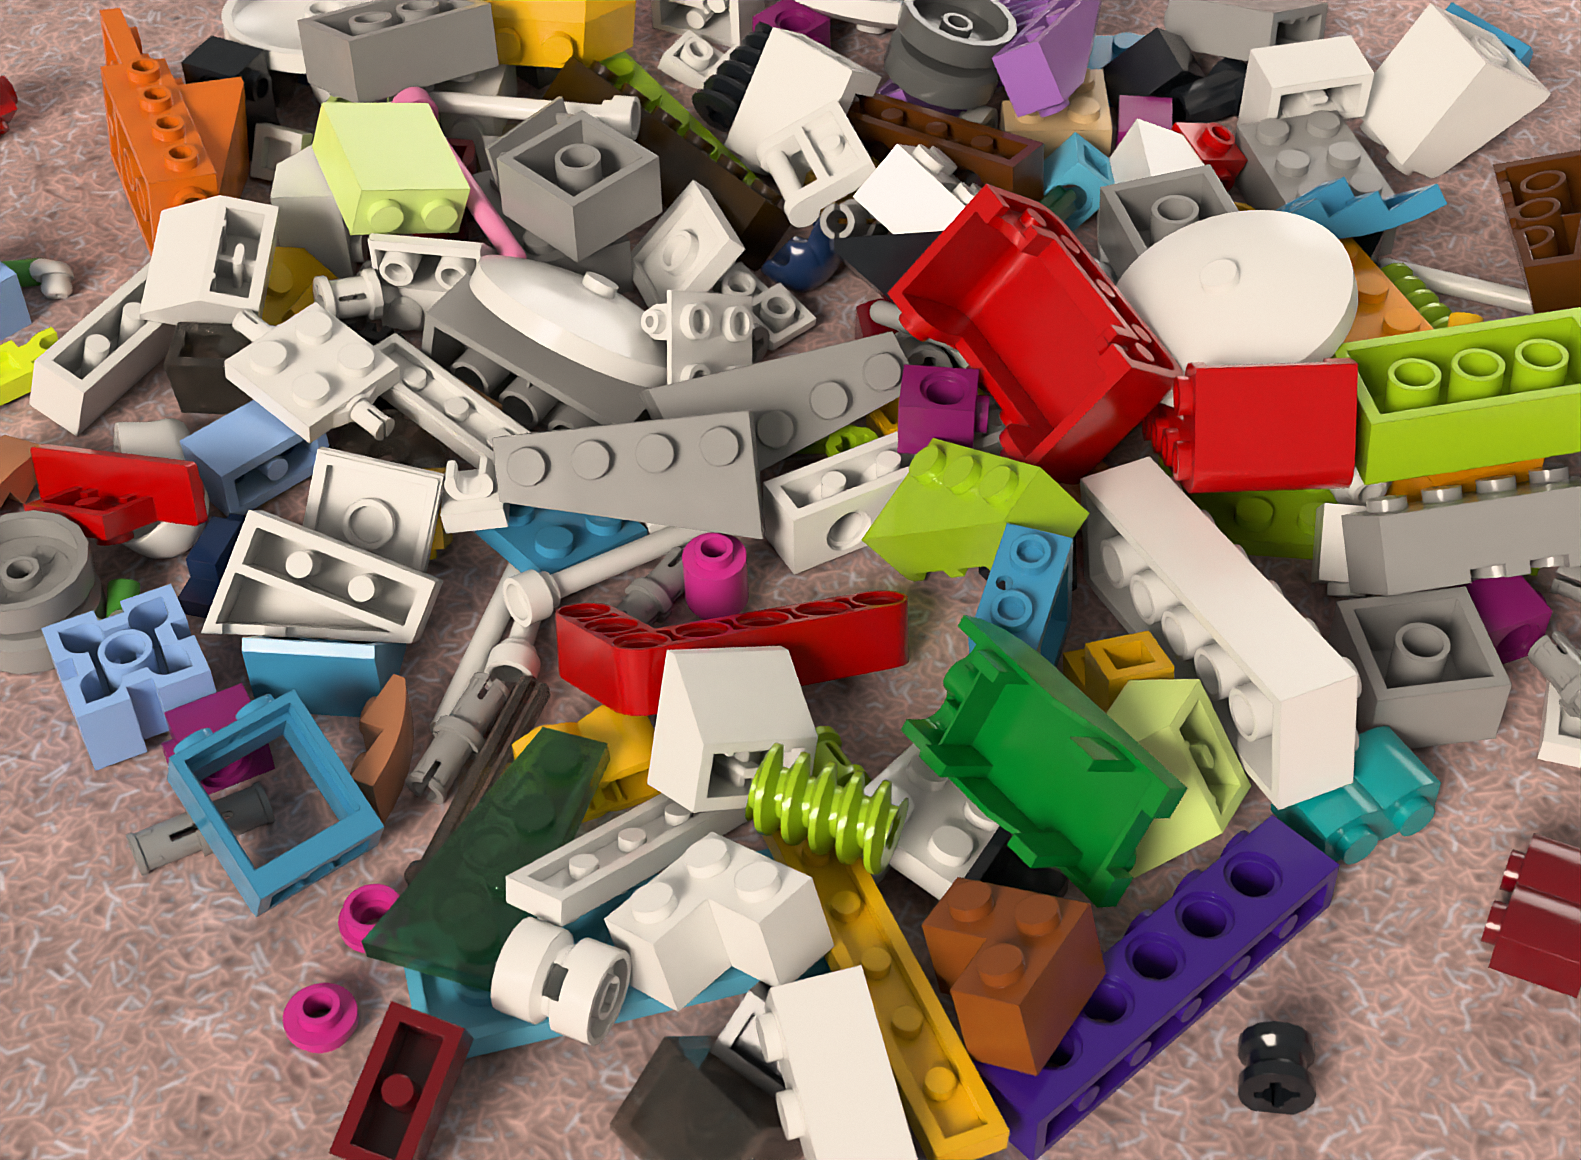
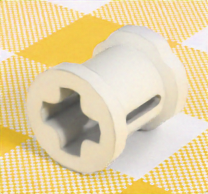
[313,268,384,320]

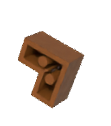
[921,877,1106,1076]

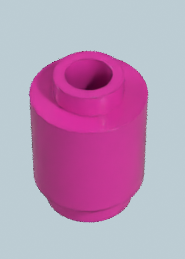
[682,532,749,620]

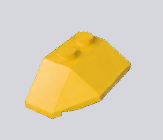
[483,0,636,68]

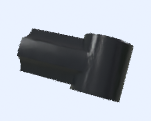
[1164,57,1248,126]

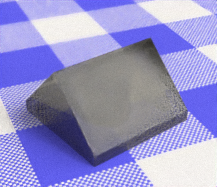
[610,1035,804,1160]

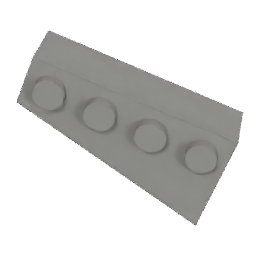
[421,273,652,431]
[639,331,909,472]
[492,409,766,539]
[1341,465,1581,596]

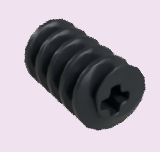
[692,22,773,133]

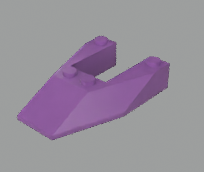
[875,0,1102,117]

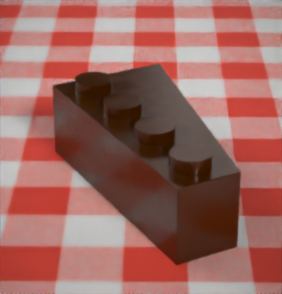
[1493,150,1581,314]

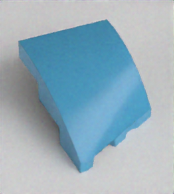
[1275,177,1447,239]

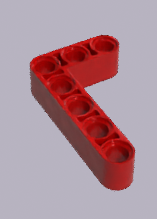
[555,590,909,716]

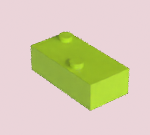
[1331,307,1581,485]

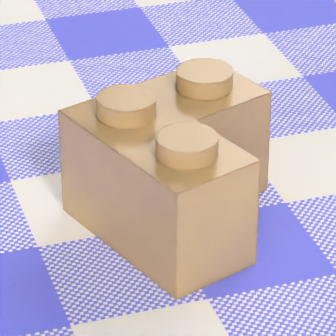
[1000,68,1112,160]

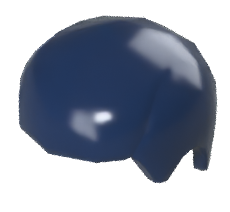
[761,216,841,293]

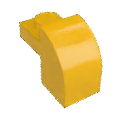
[1063,630,1174,713]

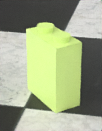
[312,102,470,235]

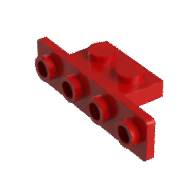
[23,444,208,546]

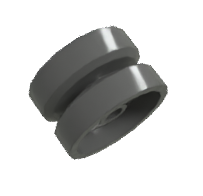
[884,0,1017,109]

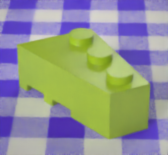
[861,438,1090,582]

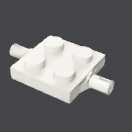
[224,302,399,444]

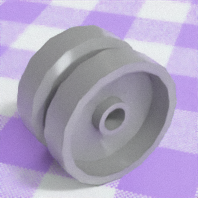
[0,510,107,675]

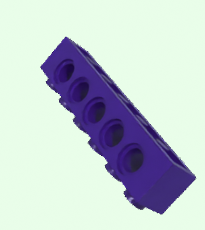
[972,815,1340,1160]

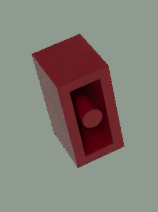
[329,1001,474,1160]

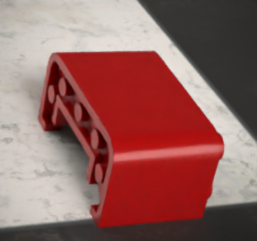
[887,184,1184,485]
[1141,358,1358,493]

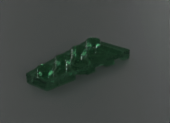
[362,727,610,992]

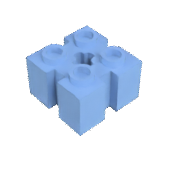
[41,584,216,771]

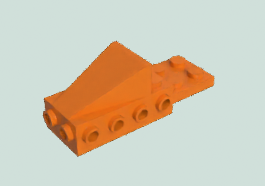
[99,8,250,257]

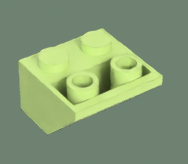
[1106,679,1251,879]

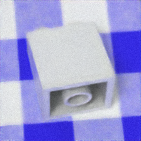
[1360,3,1551,178]

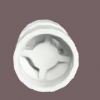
[490,917,631,1046]

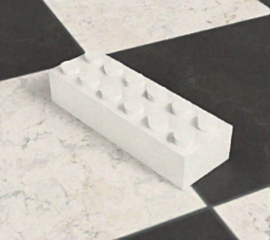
[1080,456,1362,810]

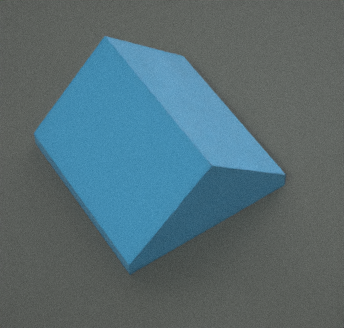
[242,635,407,717]

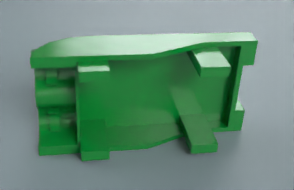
[901,615,1188,908]

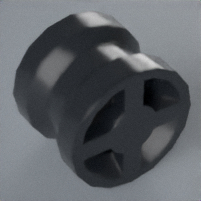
[1238,1021,1316,1115]

